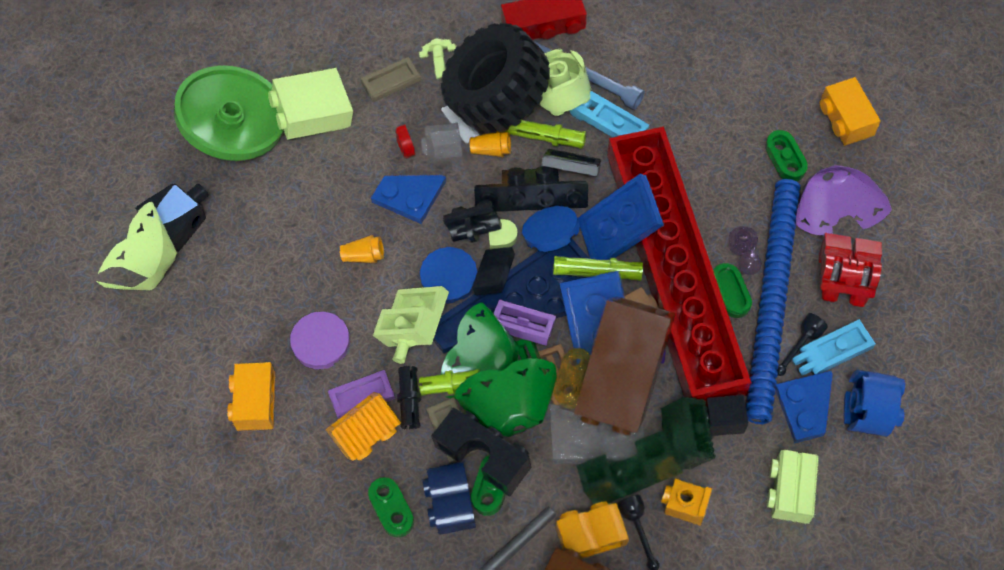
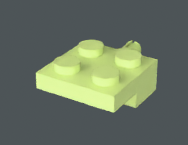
[373,286,449,364]

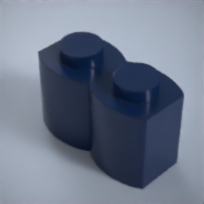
[422,462,476,535]

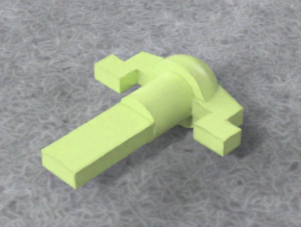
[419,38,456,79]

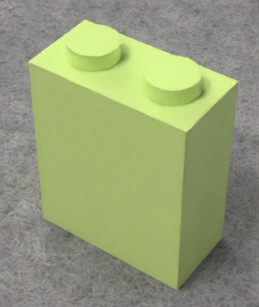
[268,68,353,140]

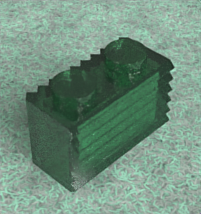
[661,397,716,470]

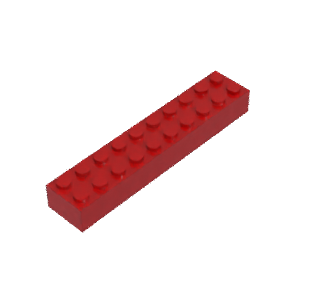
[607,126,751,409]

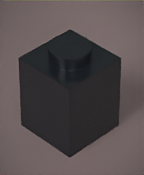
[700,395,748,436]

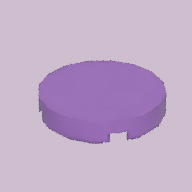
[290,312,350,369]

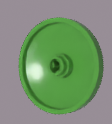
[174,65,284,161]

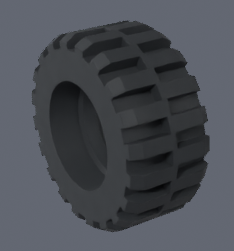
[441,23,550,133]

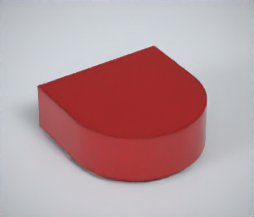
[395,125,415,159]

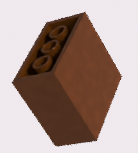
[574,296,676,436]

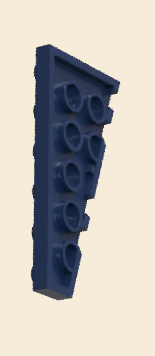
[433,238,590,354]

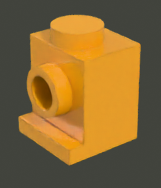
[661,478,712,526]

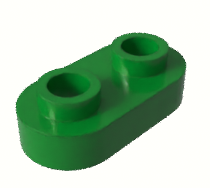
[765,130,808,182]
[471,455,506,516]
[368,477,414,538]

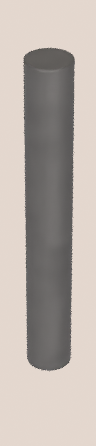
[480,507,556,570]

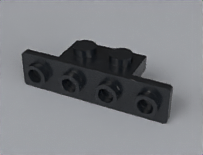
[474,166,588,212]

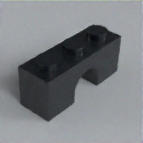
[431,407,532,497]

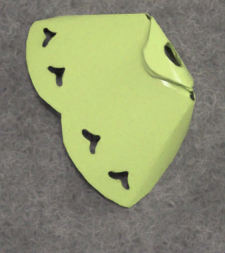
[96,202,177,290]

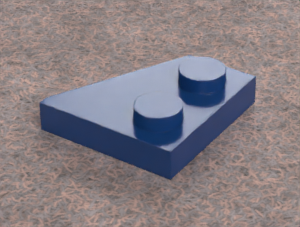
[775,371,833,443]

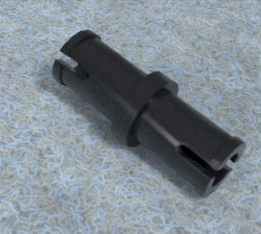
[397,366,421,429]

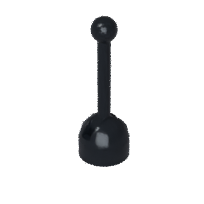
[776,313,828,376]
[617,495,660,570]

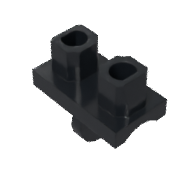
[443,199,502,243]

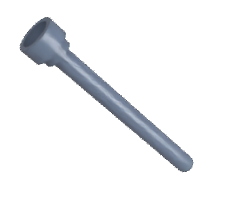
[534,41,645,110]

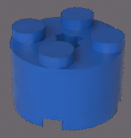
[843,370,905,437]

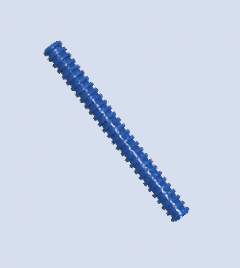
[746,179,801,424]

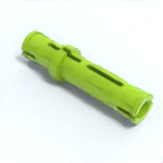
[503,120,586,149]
[553,256,643,281]

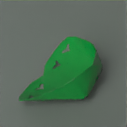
[440,302,519,400]
[454,358,557,437]

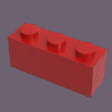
[501,0,587,40]

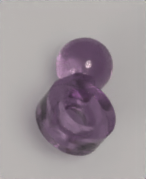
[728,226,762,275]

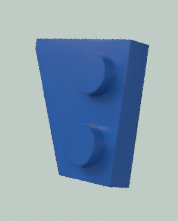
[371,175,446,224]

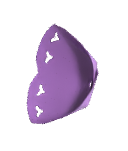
[796,165,892,235]

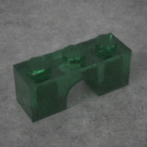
[576,430,683,504]

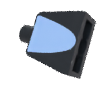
[135,183,209,252]

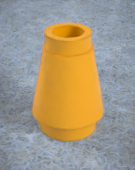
[470,131,511,157]
[340,235,384,263]

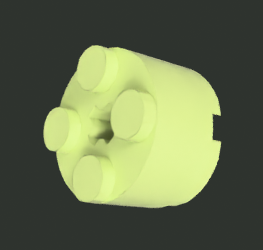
[540,49,591,116]

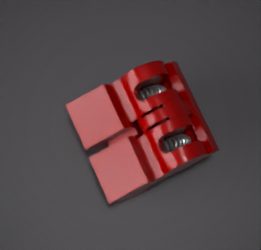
[819,233,882,307]

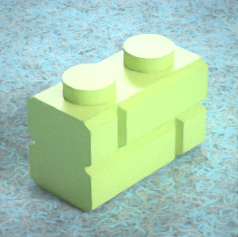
[767,450,819,524]

